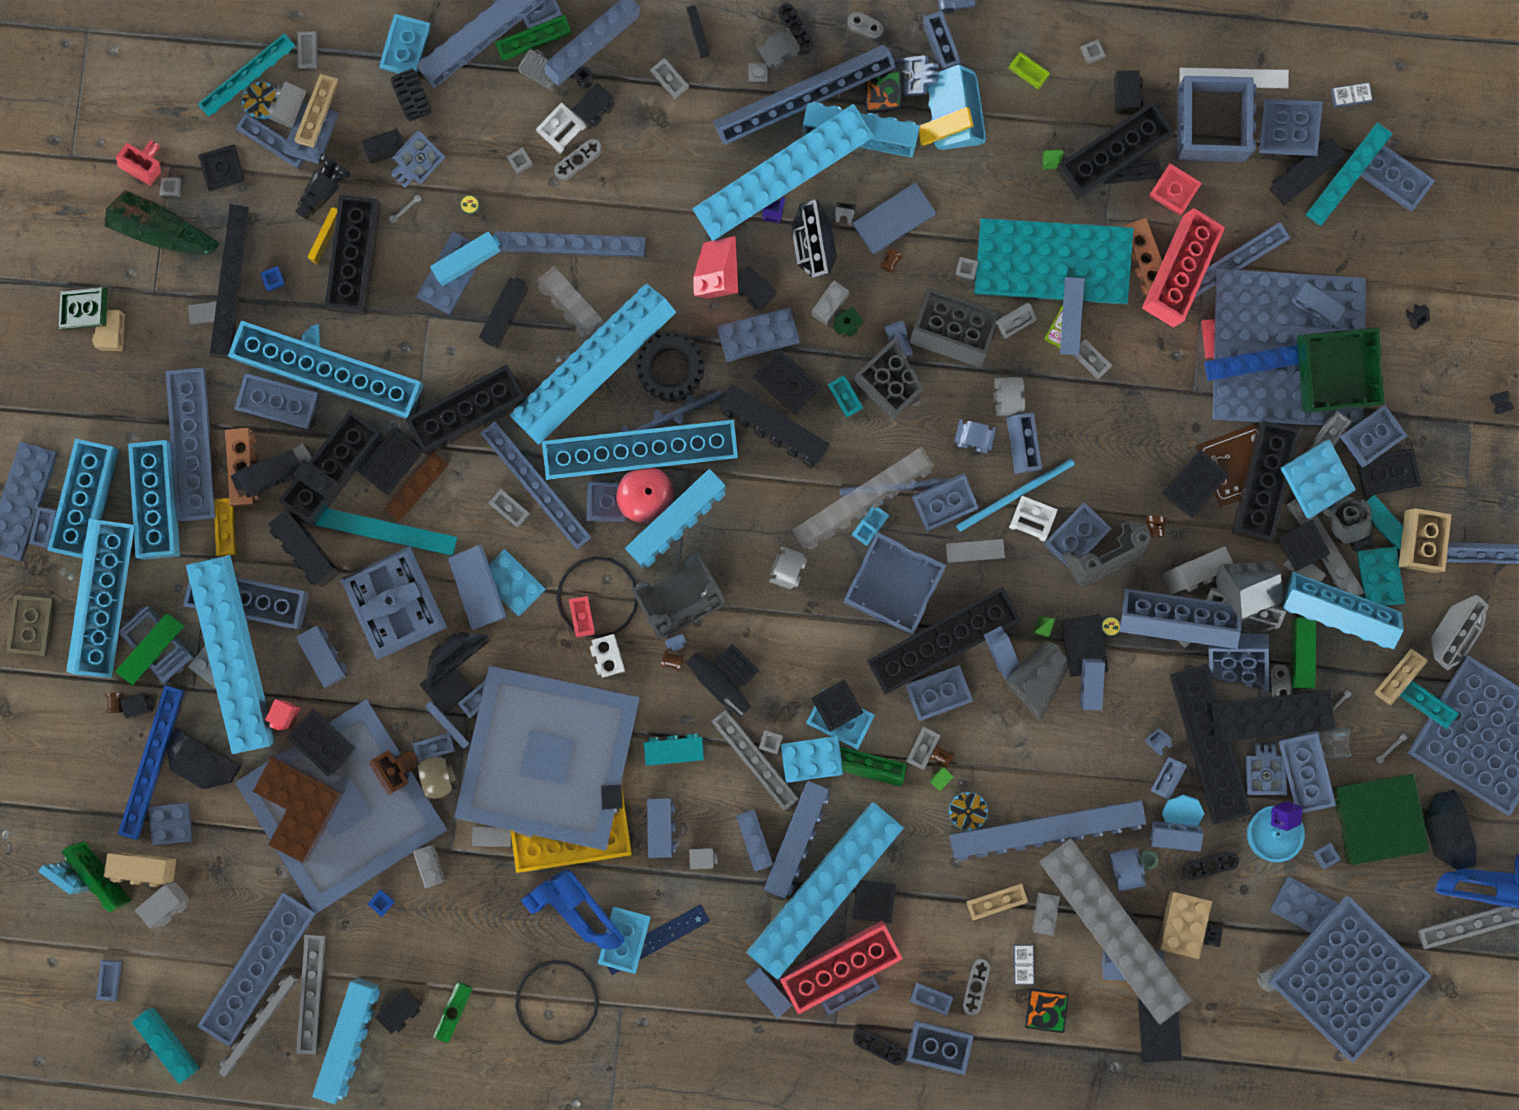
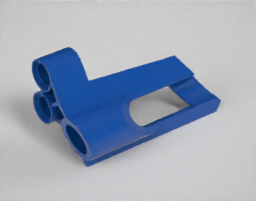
[1436,854,1519,909]
[520,869,625,949]

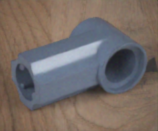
[938,0,975,14]
[884,320,913,358]

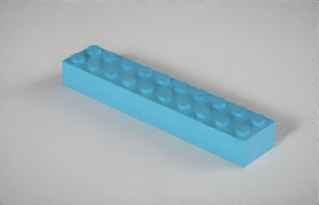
[692,104,874,241]
[510,283,676,445]
[228,321,424,419]
[542,420,738,480]
[186,555,276,754]
[746,802,903,980]

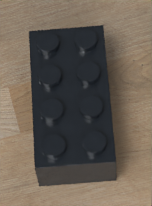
[268,510,341,587]

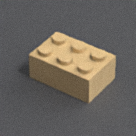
[1399,508,1452,573]
[104,852,176,887]
[1157,891,1212,959]

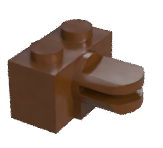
[368,750,418,796]

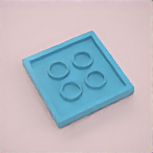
[1281,439,1356,518]

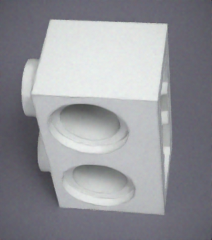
[590,634,626,678]

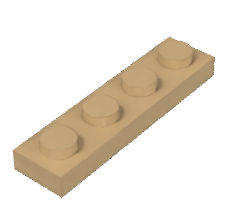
[294,74,339,148]

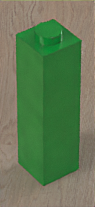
[1291,615,1316,689]

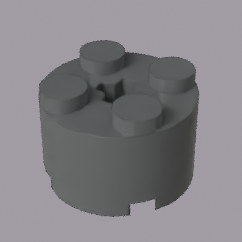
[757,27,801,71]
[1331,497,1371,544]

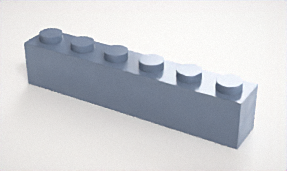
[545,0,640,86]
[763,781,831,898]

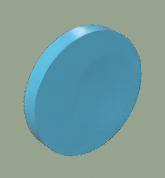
[1247,805,1305,862]

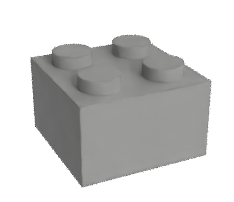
[135,882,190,928]

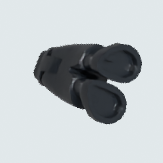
[295,153,351,220]

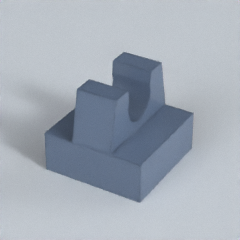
[1145,728,1172,756]

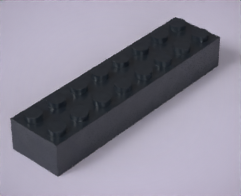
[866,587,1022,695]

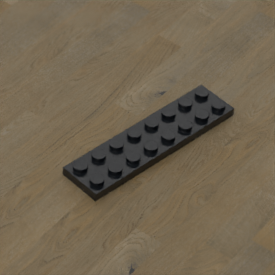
[1169,664,1251,824]

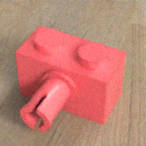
[116,140,161,186]

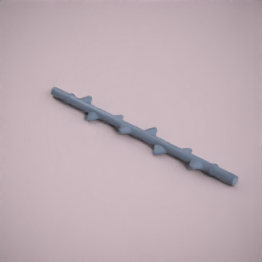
[621,389,724,432]

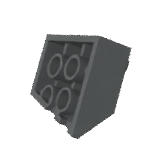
[853,337,923,421]
[1215,561,1283,621]
[1005,641,1069,722]

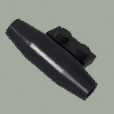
[686,644,759,717]

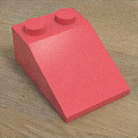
[693,236,738,299]

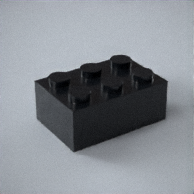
[230,449,299,498]

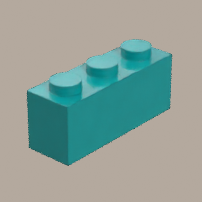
[644,733,704,766]

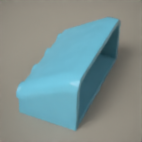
[927,65,986,150]

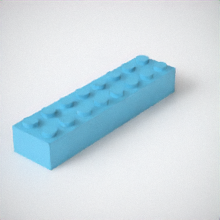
[66,519,134,678]

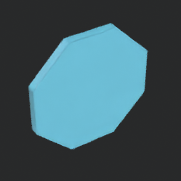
[1162,795,1204,826]

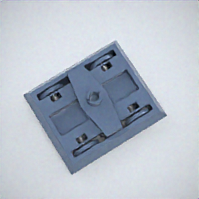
[340,546,447,660]

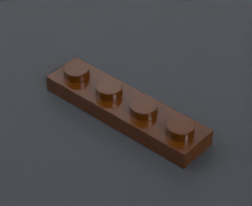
[384,452,449,522]

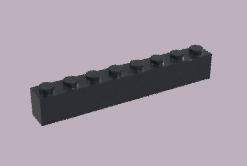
[210,204,250,359]

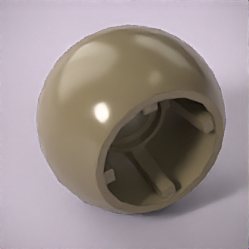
[418,757,456,799]

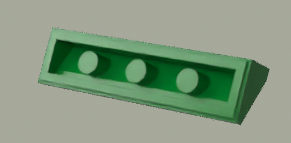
[115,613,185,685]
[840,746,908,787]

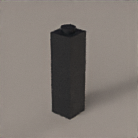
[479,277,529,349]

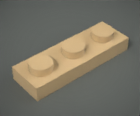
[1374,649,1428,706]
[966,883,1028,921]

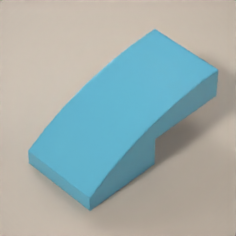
[852,505,889,546]

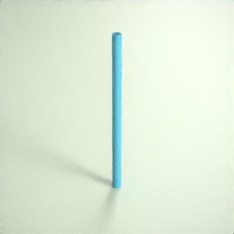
[956,458,1075,532]

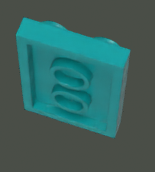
[1357,546,1405,606]

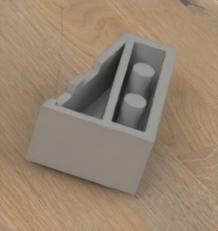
[1161,546,1233,595]

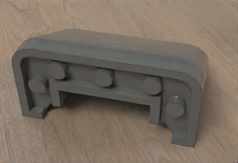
[1063,521,1151,586]
[631,552,725,639]

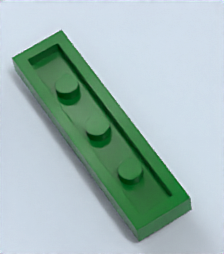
[495,15,572,61]

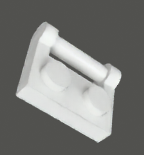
[536,102,586,154]
[1009,496,1057,542]

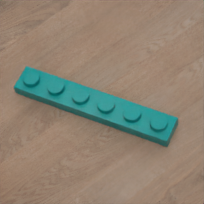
[198,33,295,117]
[1305,122,1393,226]

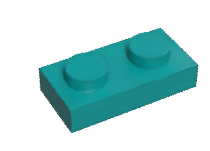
[828,375,863,418]

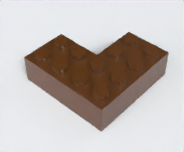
[252,757,344,863]

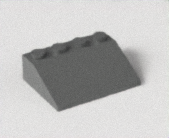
[909,288,1000,368]

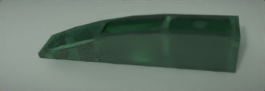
[104,190,219,255]

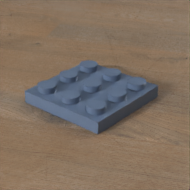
[1259,99,1323,156]

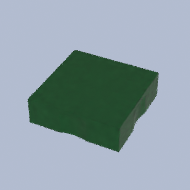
[1297,327,1385,413]
[1332,774,1430,865]

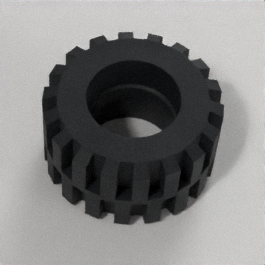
[391,69,432,122]

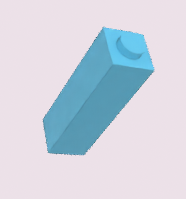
[430,231,501,287]

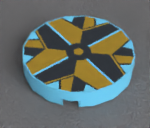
[242,82,278,120]
[949,792,988,831]

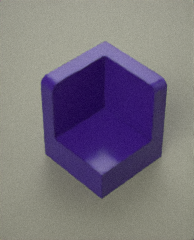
[762,197,785,224]
[1271,801,1302,831]

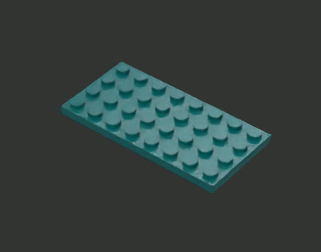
[975,218,1134,305]

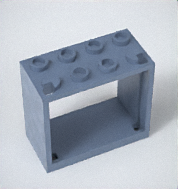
[1177,75,1256,162]

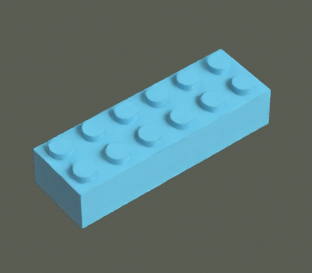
[803,102,920,158]
[47,439,119,559]
[128,440,180,560]
[625,469,726,568]
[1283,572,1404,649]
[312,978,381,1104]

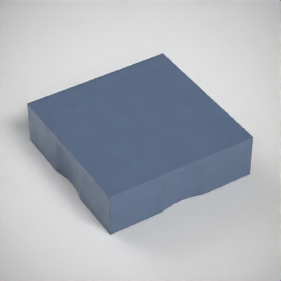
[843,532,947,636]

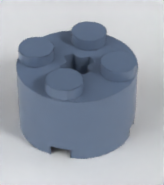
[954,419,997,454]
[1109,848,1146,891]

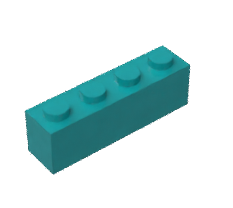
[131,1007,201,1084]

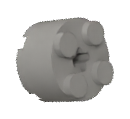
[993,377,1025,416]
[769,546,807,590]

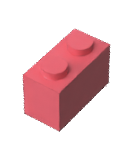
[265,699,301,731]

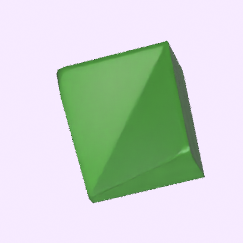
[1042,150,1063,170]
[1033,616,1055,638]
[929,768,954,791]

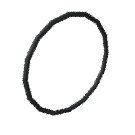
[556,556,638,638]
[515,960,599,1045]

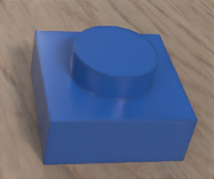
[260,266,286,292]
[367,889,396,917]

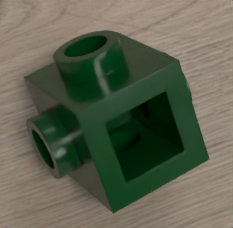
[833,306,863,338]

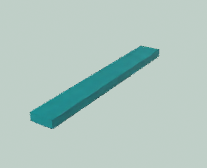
[304,509,458,556]

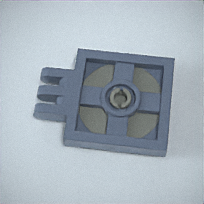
[891,55,938,97]
[391,130,445,188]
[1245,742,1287,795]

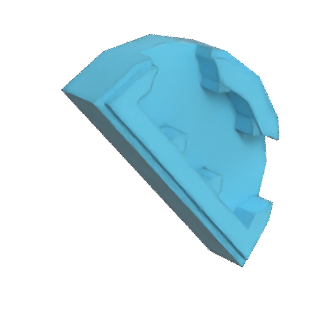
[301,324,320,347]

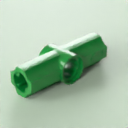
[433,981,473,1043]

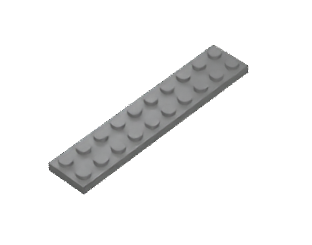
[1039,839,1191,1024]

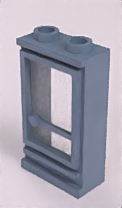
[119,606,196,684]

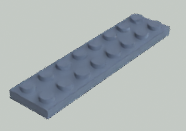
[165,368,216,522]
[197,892,316,1047]

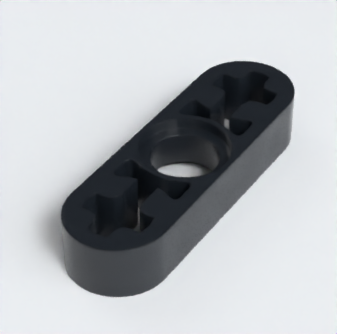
[778,3,813,54]
[686,5,710,59]
[1182,852,1239,880]
[853,1028,906,1065]

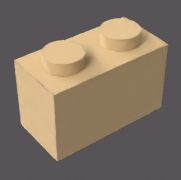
[92,310,125,351]

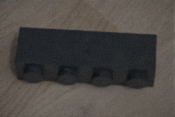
[1269,137,1345,206]

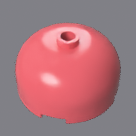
[616,467,675,524]

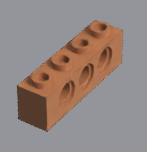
[1124,218,1162,297]
[225,428,260,508]

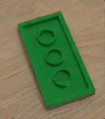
[61,841,132,913]

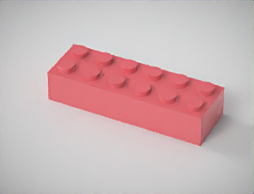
[1142,208,1225,328]
[779,921,902,1014]

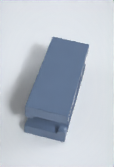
[1291,281,1346,328]
[984,626,1020,679]
[1080,658,1105,710]
[1149,821,1204,852]
[745,967,792,1019]

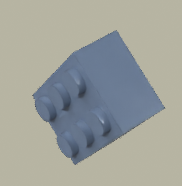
[906,1019,974,1075]

